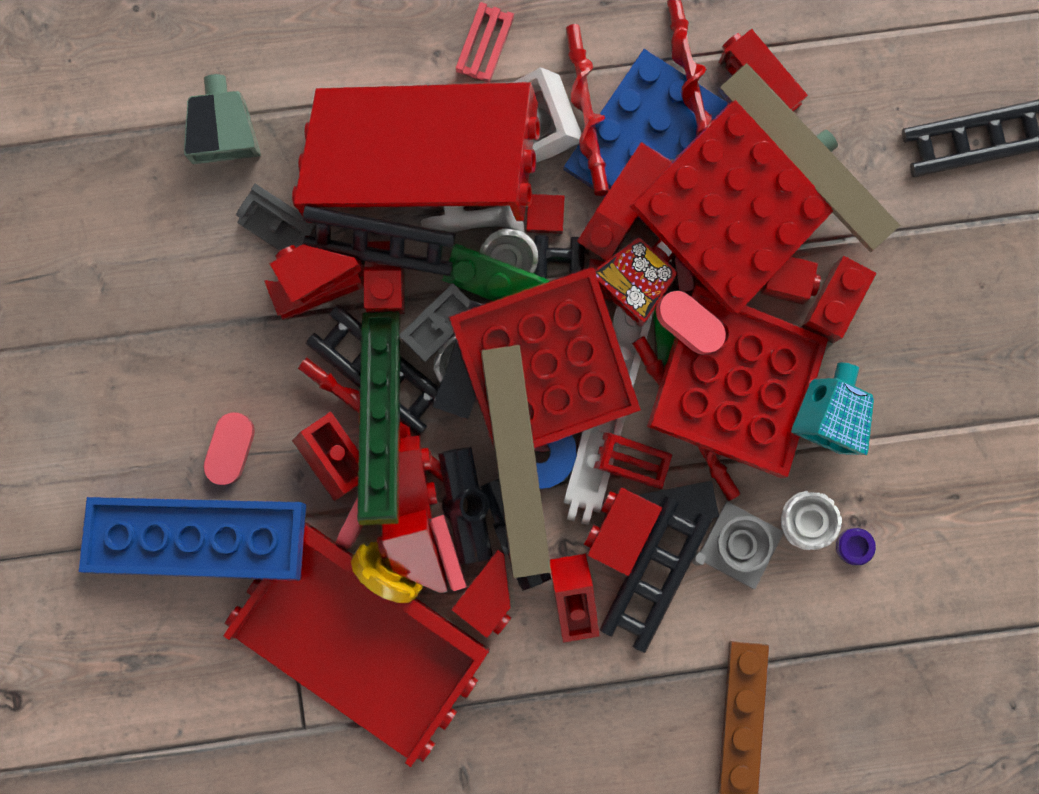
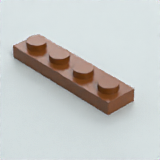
[718,641,769,794]

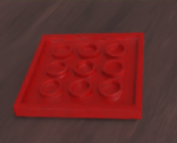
[629,99,833,315]
[448,267,641,448]
[647,285,828,478]

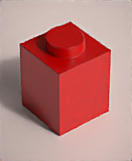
[760,257,821,305]

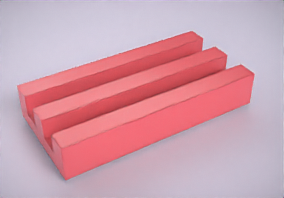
[456,2,514,83]
[430,515,467,592]

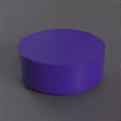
[836,528,876,565]

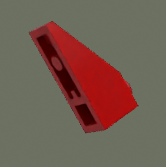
[577,142,673,261]

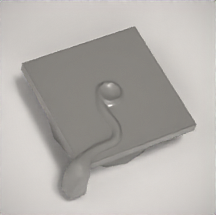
[692,501,784,589]

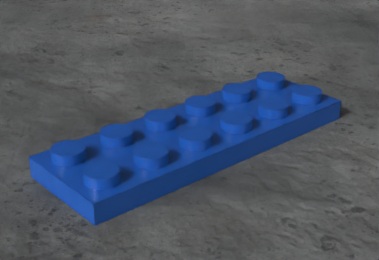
[79,497,306,581]

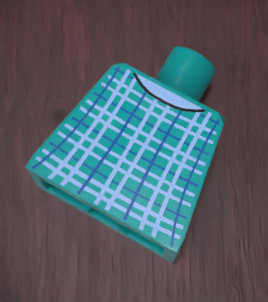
[791,362,874,455]

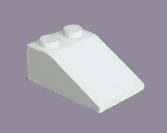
[513,67,582,163]

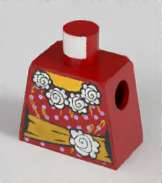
[595,238,677,328]

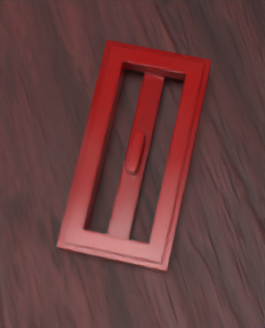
[593,432,672,490]

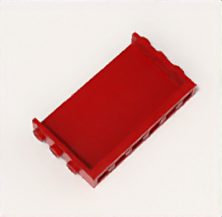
[292,82,540,223]
[223,522,490,767]

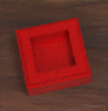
[526,194,565,234]

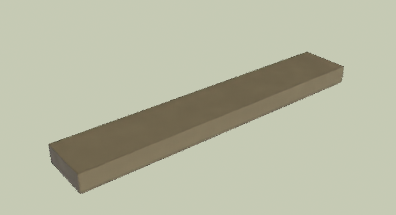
[718,63,901,253]
[480,345,551,578]

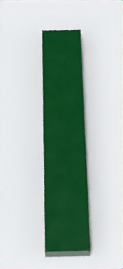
[357,311,401,525]

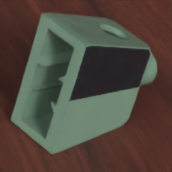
[184,74,261,164]

